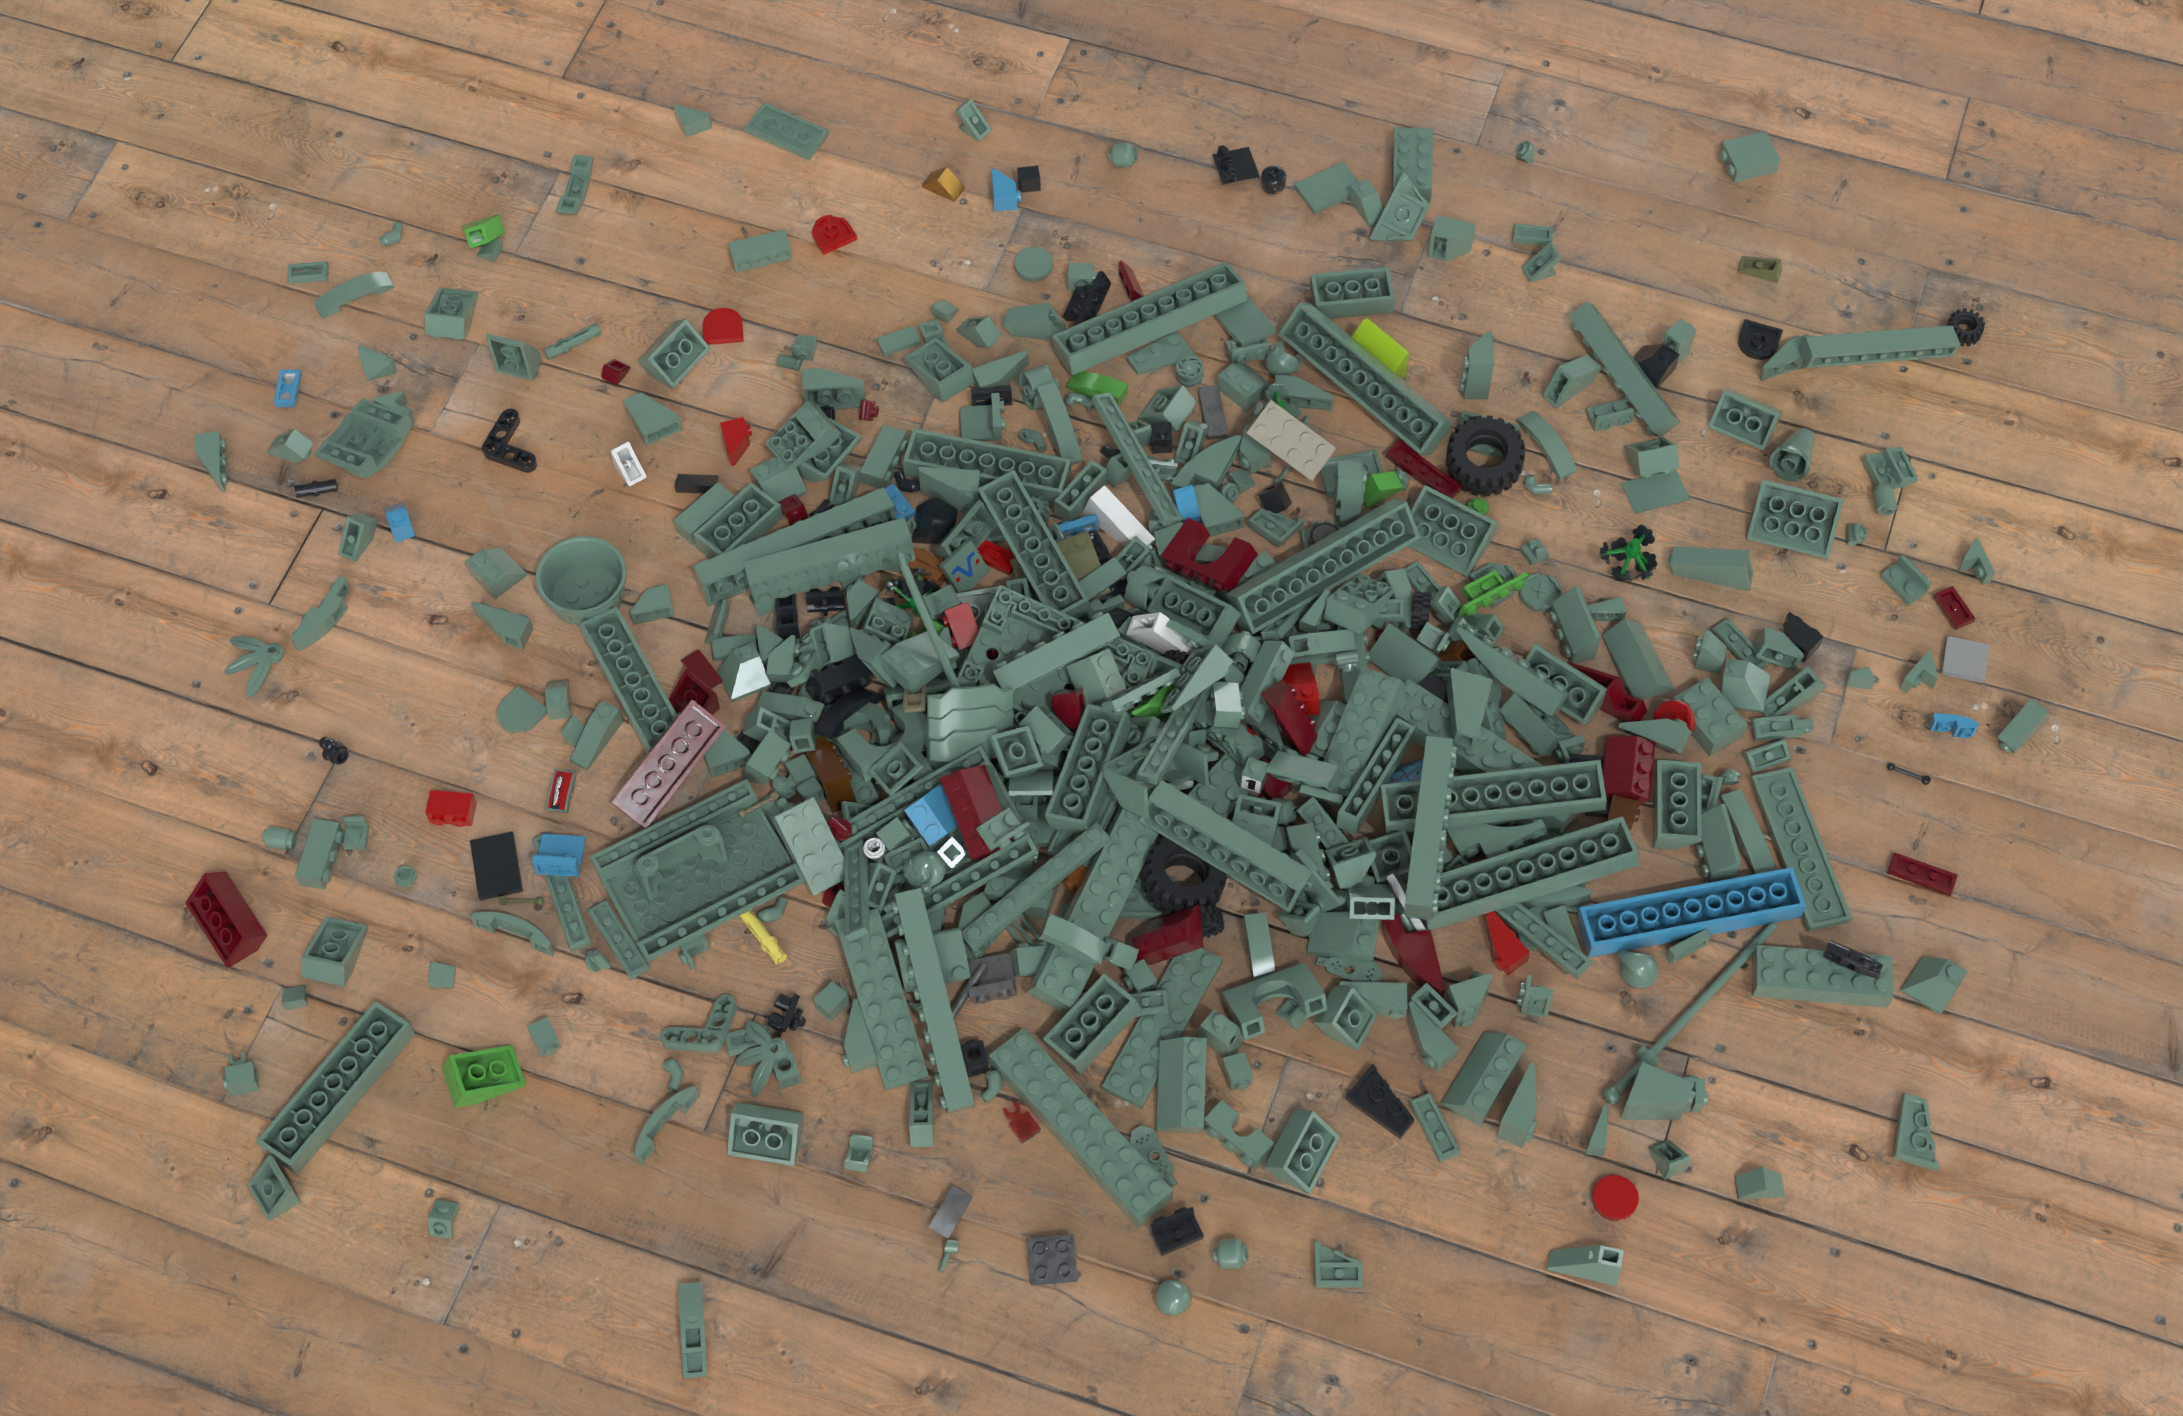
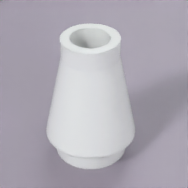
[863,838,885,863]

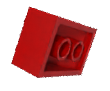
[1282,662,1320,716]

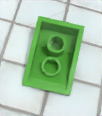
[442,1045,526,1108]

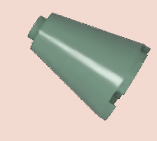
[1769,428,1815,482]

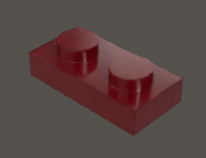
[1933,586,1975,630]

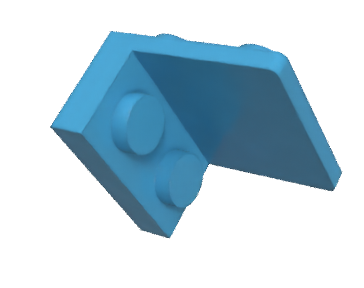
[532,834,586,877]

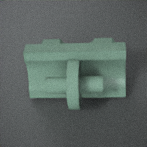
[1147,456,1178,483]

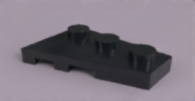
[1345,1064,1415,1140]

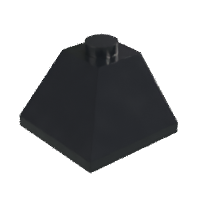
[1633,344,1680,389]

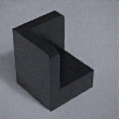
[1258,482,1292,513]

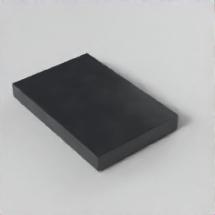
[470,831,523,901]

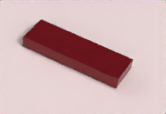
[1887,852,1958,896]

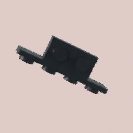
[1063,271,1111,326]

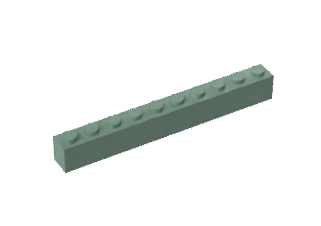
[892,888,975,1114]

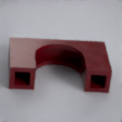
[1160,518,1258,593]

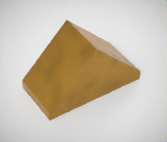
[922,167,965,202]

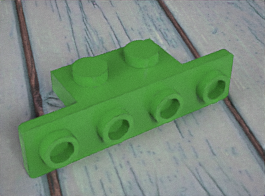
[1458,570,1529,618]

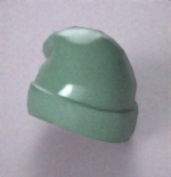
[903,851,946,895]
[1618,949,1658,989]

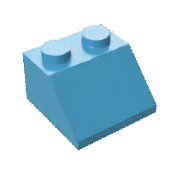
[904,784,958,846]

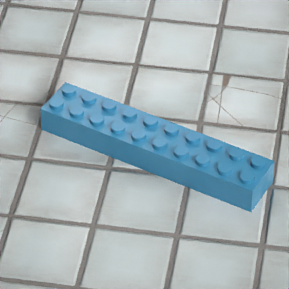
[1576,867,1806,958]

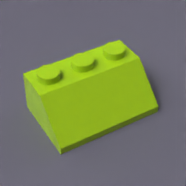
[1352,317,1409,379]

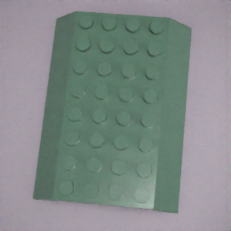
[835,745,1039,939]
[590,779,806,962]

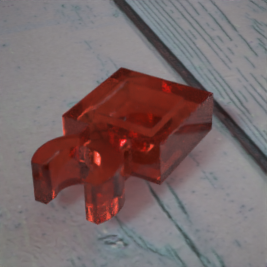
[1003,1101,1041,1144]

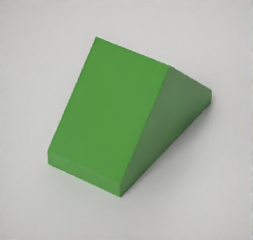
[1364,471,1404,509]

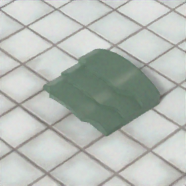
[313,398,412,479]
[927,683,1013,762]

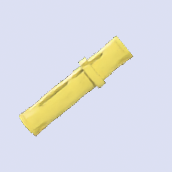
[740,910,787,965]

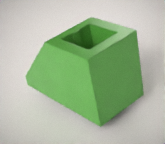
[462,214,505,248]

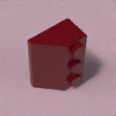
[1260,680,1318,757]
[1602,736,1656,808]
[1132,905,1204,965]

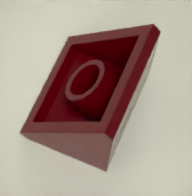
[669,669,720,715]

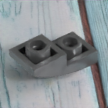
[929,1185,973,1239]

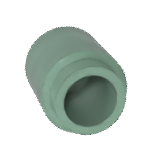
[1873,484,1898,516]
[262,826,297,850]

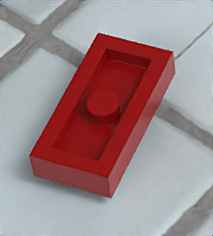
[977,540,1015,576]

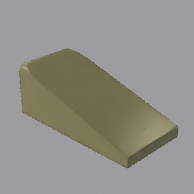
[1738,256,1782,283]

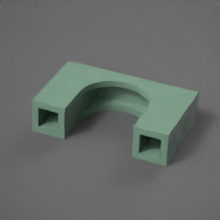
[836,703,927,782]
[1222,962,1328,1040]

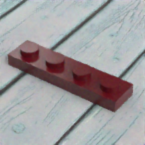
[1386,440,1462,499]

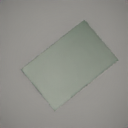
[1621,469,1690,514]

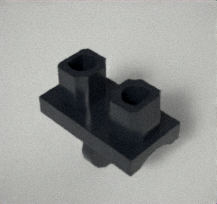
[806,587,845,617]
[766,993,806,1038]

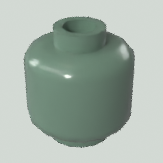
[1109,142,1138,168]
[1271,798,1298,827]
[1213,1238,1249,1270]

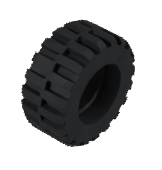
[1446,415,1525,497]
[1140,838,1227,915]

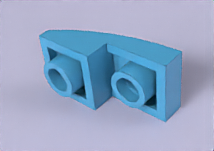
[1929,713,1979,738]

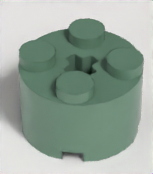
[1018,364,1060,410]
[1124,565,1166,612]
[1222,631,1262,677]

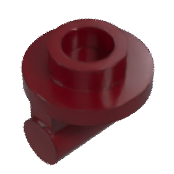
[859,399,879,421]
[828,817,852,841]

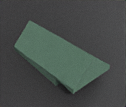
[1602,618,1675,700]

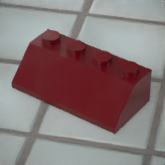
[940,765,1015,863]
[185,871,268,968]

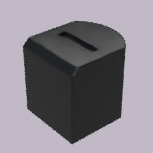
[1017,165,1041,193]

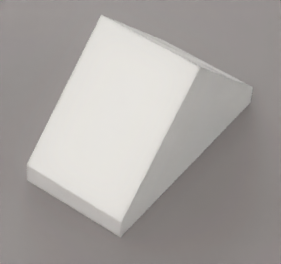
[610,441,647,487]

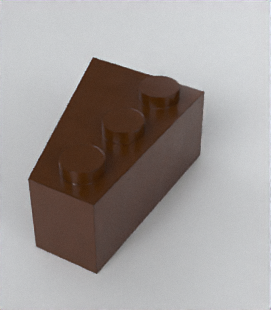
[803,736,856,814]

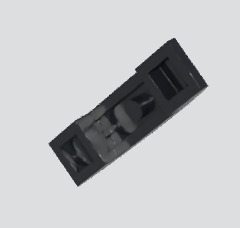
[814,688,885,739]

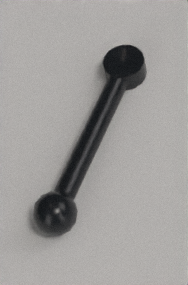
[1887,762,1931,785]

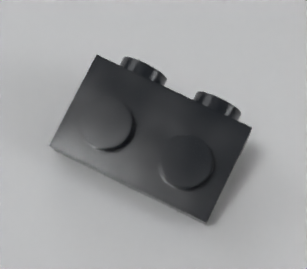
[1150,1207,1204,1256]

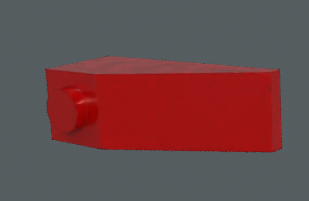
[1482,911,1530,976]

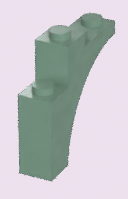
[1445,819,1548,859]

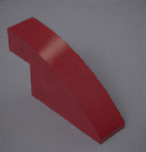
[1567,662,1647,722]
[1381,914,1445,999]

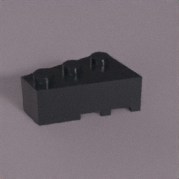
[805,654,874,707]

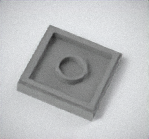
[1941,636,1990,684]

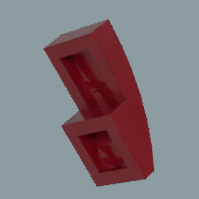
[681,649,723,689]

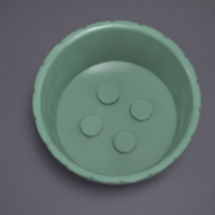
[535,536,626,626]

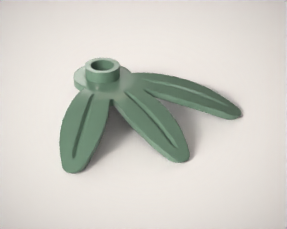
[224,636,284,697]
[736,1021,789,1098]

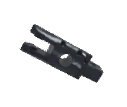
[1823,941,1883,979]

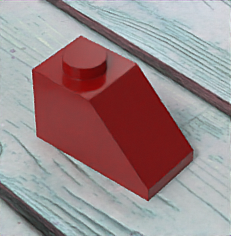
[720,417,752,466]

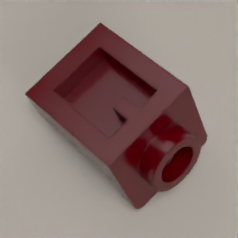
[777,494,809,526]

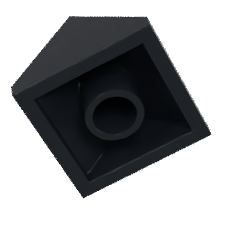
[912,497,957,545]

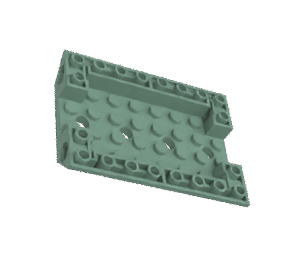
[957,585,1155,752]

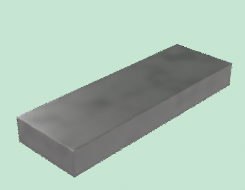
[1198,385,1228,440]
[1387,868,1427,932]

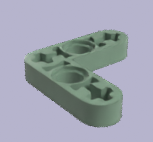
[660,994,737,1053]

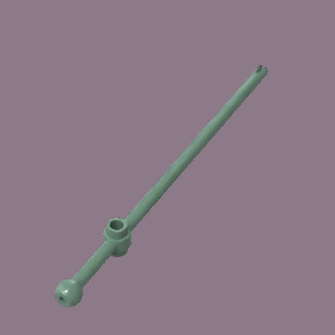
[896,552,1004,783]
[1603,922,1778,1104]

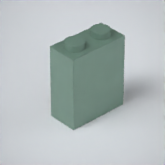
[1719,131,1780,183]
[1346,883,1395,920]

